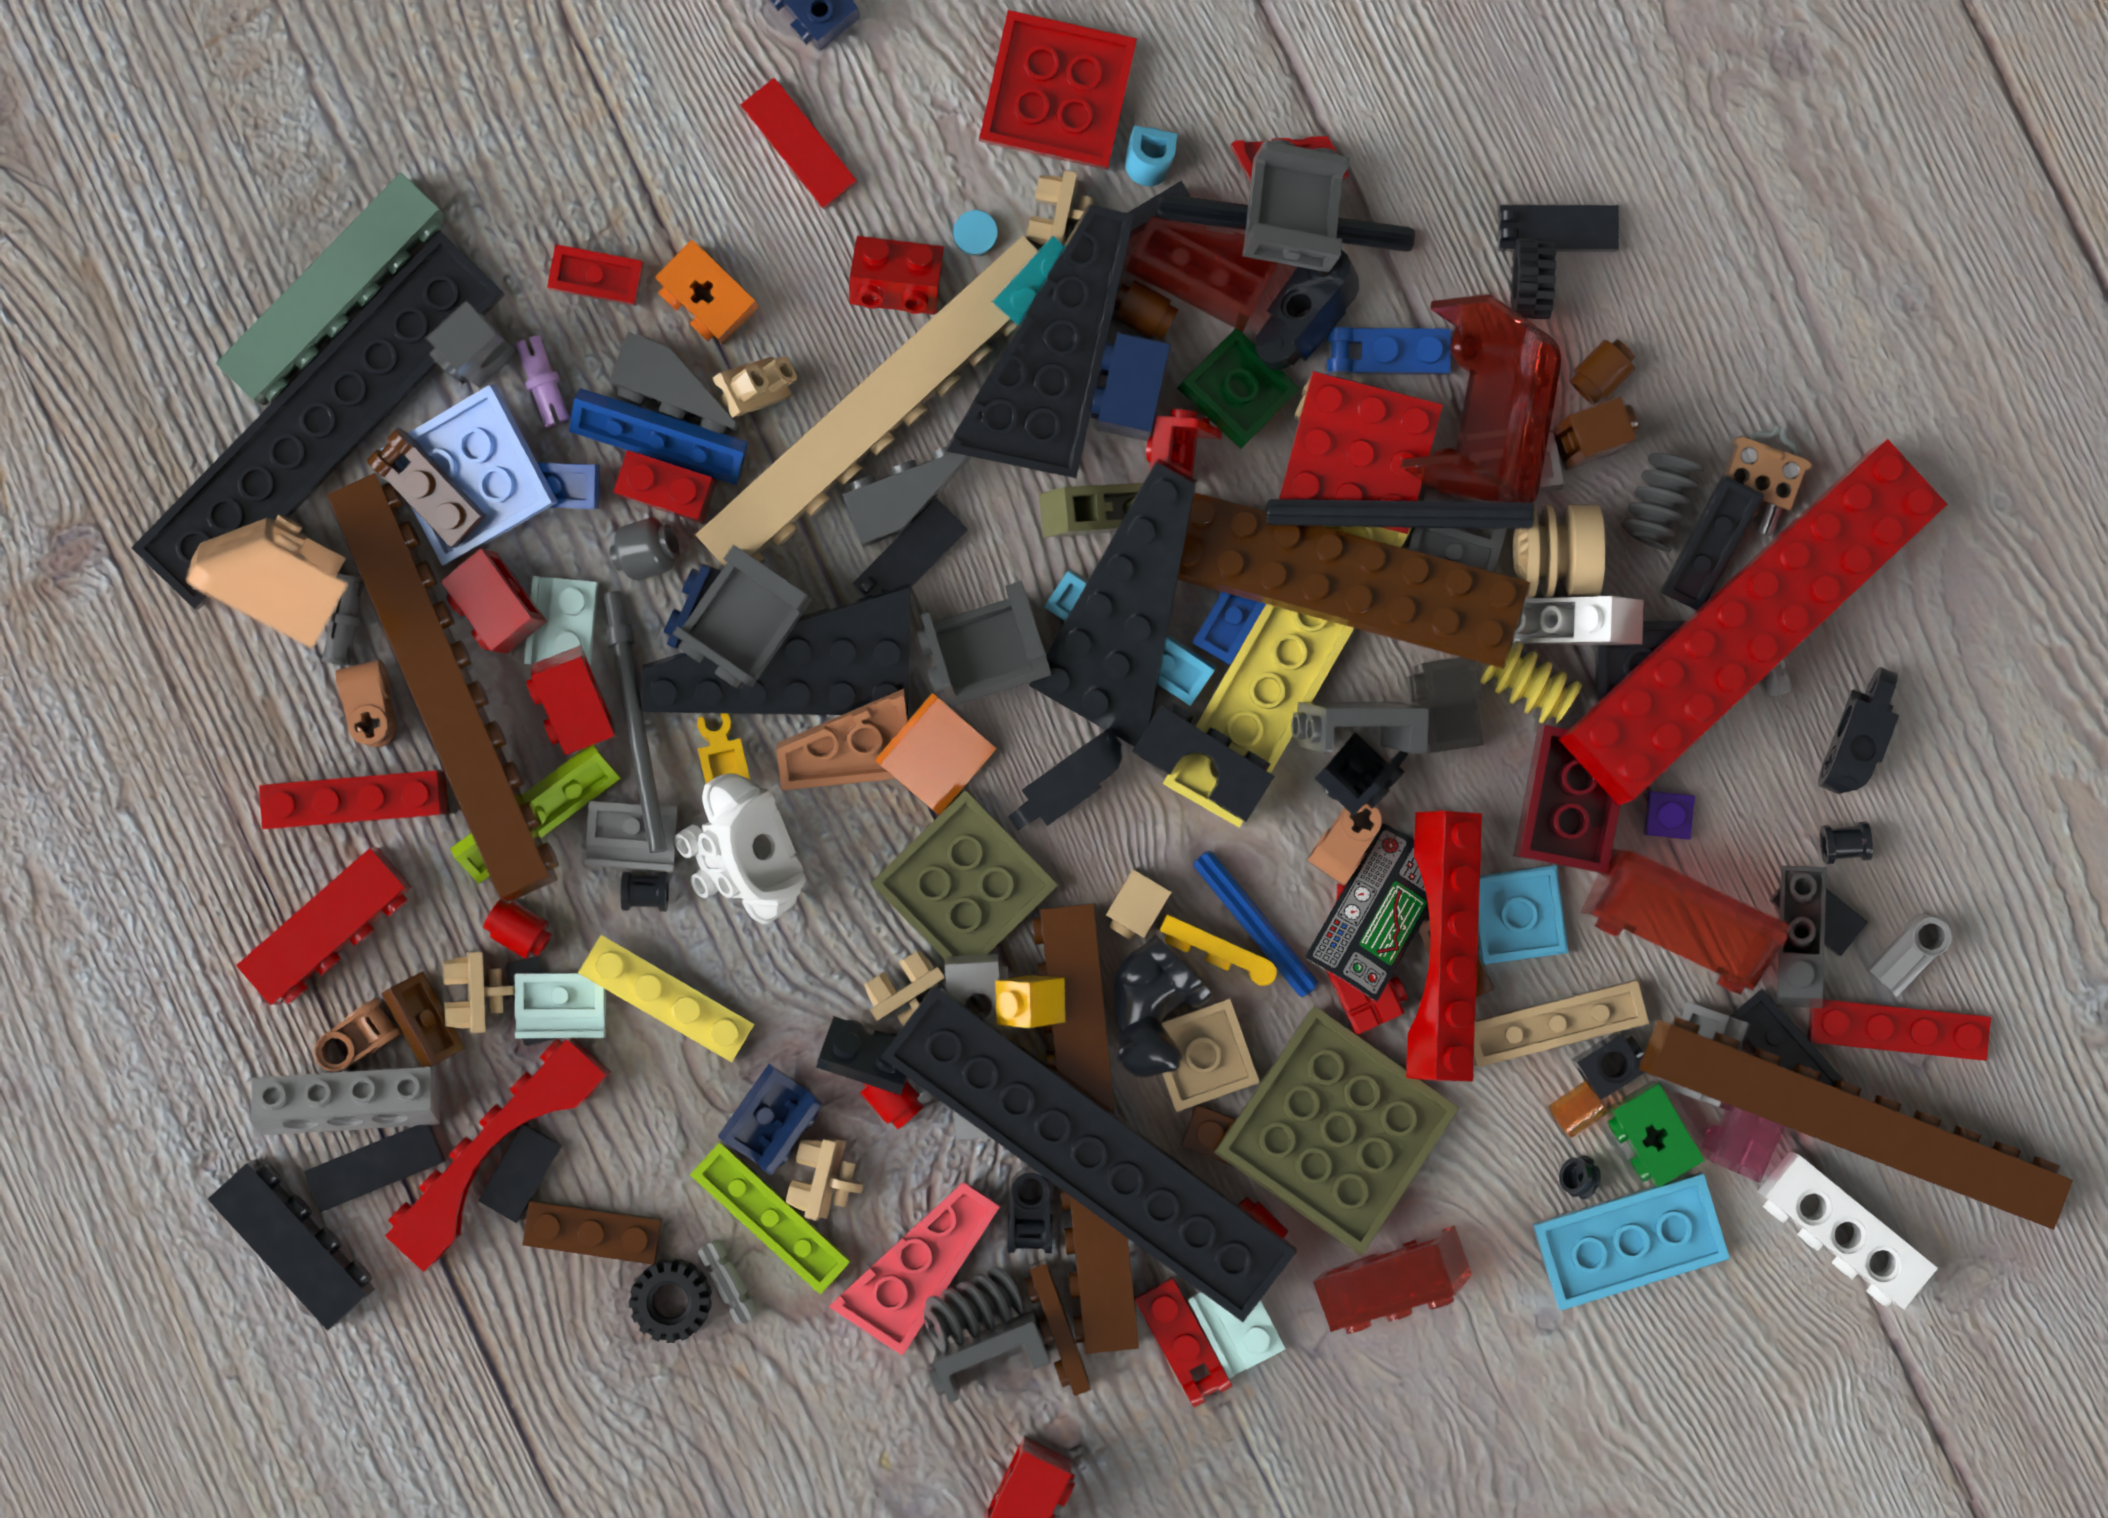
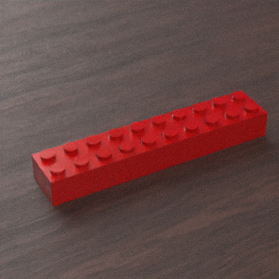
[1559,439,1948,806]

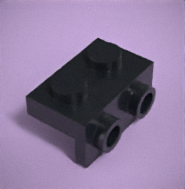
[1314,732,1409,816]
[816,1016,907,1095]

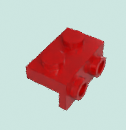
[849,236,944,314]
[1146,409,1222,478]

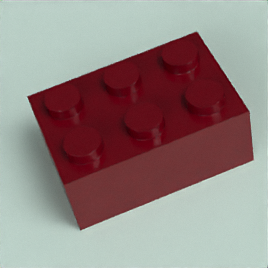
[1513,725,1621,874]

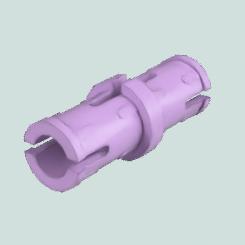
[514,335,571,428]

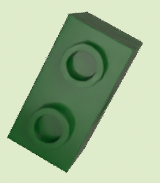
[1607,1081,1705,1188]

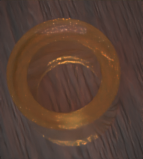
[1548,1081,1607,1139]

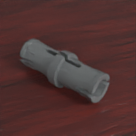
[322,574,365,666]

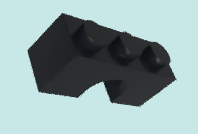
[1131,703,1275,822]

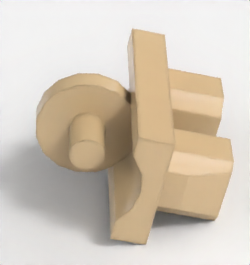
[1026,170,1094,247]
[712,356,797,418]
[864,949,945,1026]
[442,952,515,1033]
[786,1138,864,1221]

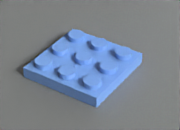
[381,385,558,566]

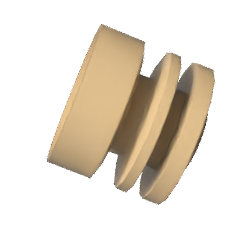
[1513,504,1605,598]

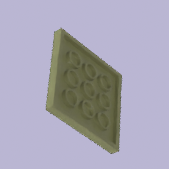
[1214,1005,1459,1255]

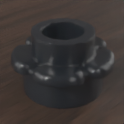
[1559,1155,1601,1199]

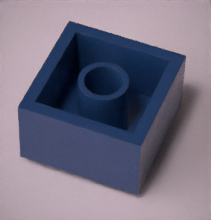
[1091,333,1170,441]

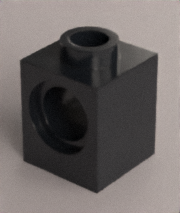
[1571,1032,1645,1100]

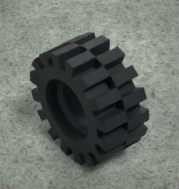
[1510,238,1557,319]
[629,1259,712,1343]

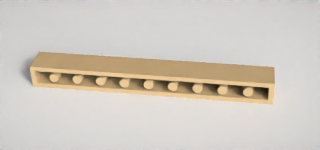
[695,235,1037,566]

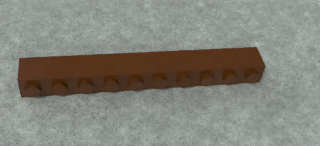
[327,473,559,902]
[1032,903,1139,1354]
[1638,1016,2073,1230]

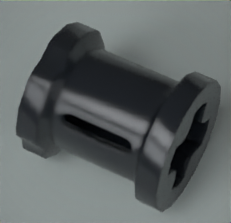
[1820,821,1873,864]
[621,871,669,912]

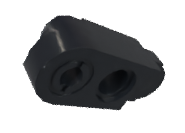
[1255,249,1359,370]
[1818,667,1899,795]
[1007,727,1122,831]

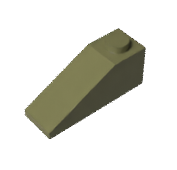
[1039,483,1143,538]

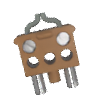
[1724,426,1812,536]

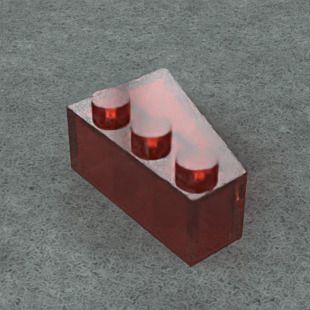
[1126,217,1280,332]
[1313,1225,1472,1334]

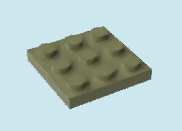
[871,790,1058,959]

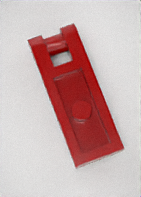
[1134,1276,1233,1408]

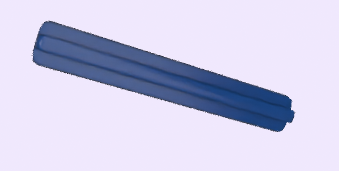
[1193,851,1318,997]

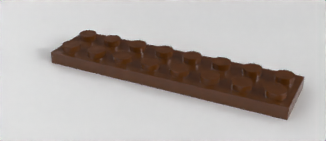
[1178,493,1530,669]

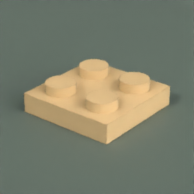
[1161,998,1260,1112]

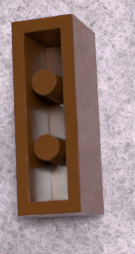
[1554,396,1639,471]

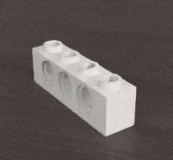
[1757,1151,1938,1310]

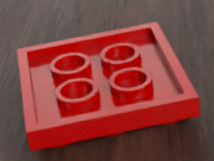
[979,10,1137,170]
[1278,370,1443,534]

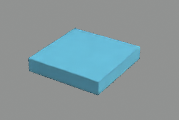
[1478,865,1569,964]

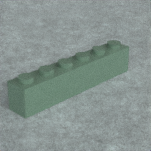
[215,172,446,405]

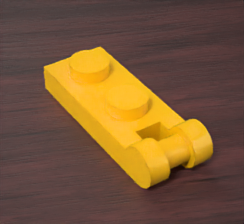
[1159,914,1277,986]

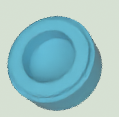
[953,210,998,256]

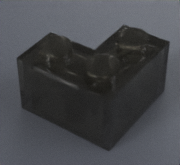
[1408,657,1484,754]

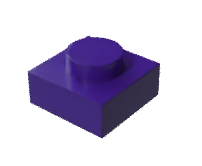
[1644,791,1695,840]

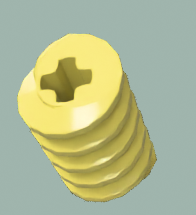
[1480,641,1582,725]

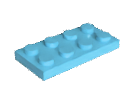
[1532,1172,1730,1311]

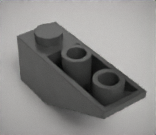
[609,332,740,434]
[843,446,971,547]
[1777,866,1827,1008]

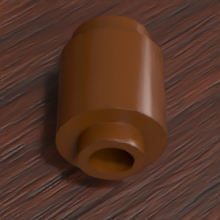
[1114,280,1179,340]
[1569,339,1636,405]

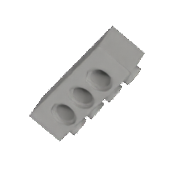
[945,954,1012,1140]
[251,1067,440,1135]

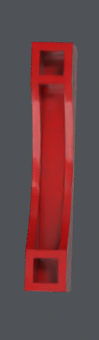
[1406,811,1482,1082]
[385,1038,611,1272]

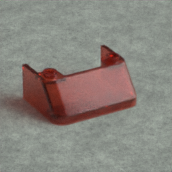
[1401,294,1561,503]
[1580,849,1792,995]

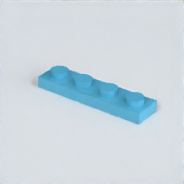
[1044,568,1216,706]

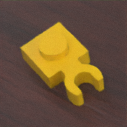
[697,713,751,784]

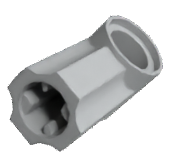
[1867,914,1953,997]

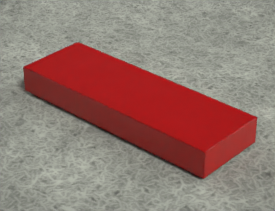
[740,78,857,210]

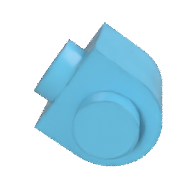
[1125,125,1177,186]

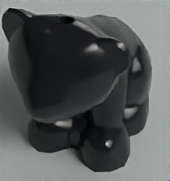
[1114,934,1214,1077]

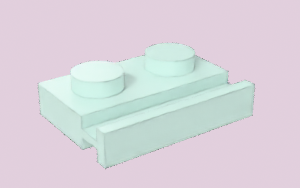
[524,576,599,667]
[515,973,606,1038]
[1188,1292,1286,1379]

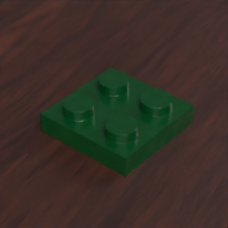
[1177,327,1300,449]

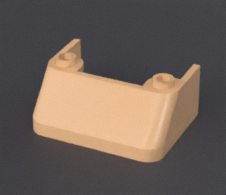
[187,514,348,648]

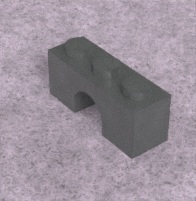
[427,301,517,388]

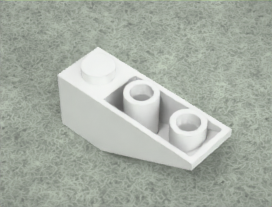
[1513,596,1644,645]

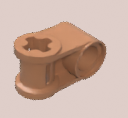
[335,659,397,747]
[1307,804,1382,885]
[314,996,403,1071]

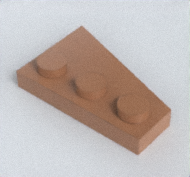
[776,689,908,790]

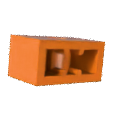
[655,239,759,345]

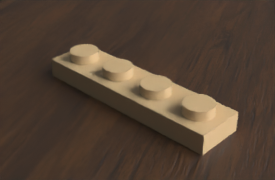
[1474,980,1649,1067]

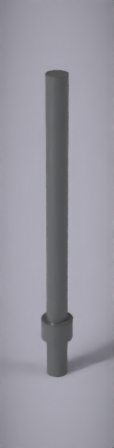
[604,591,667,853]

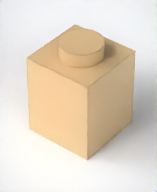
[1105,869,1172,940]

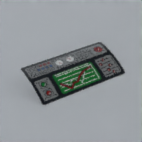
[1305,824,1429,1001]

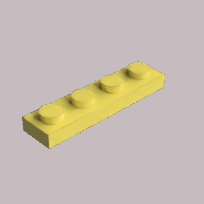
[578,934,754,1063]

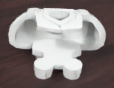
[674,773,806,924]

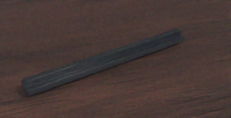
[1156,193,1415,252]
[1266,499,1534,529]

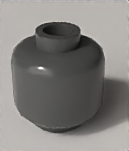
[610,517,679,581]

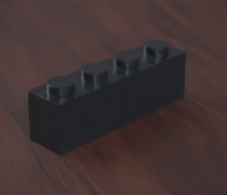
[207,1159,375,1331]

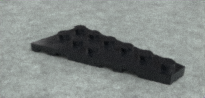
[945,204,1134,478]
[1029,458,1197,746]
[642,583,911,716]

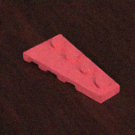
[829,1181,1000,1356]

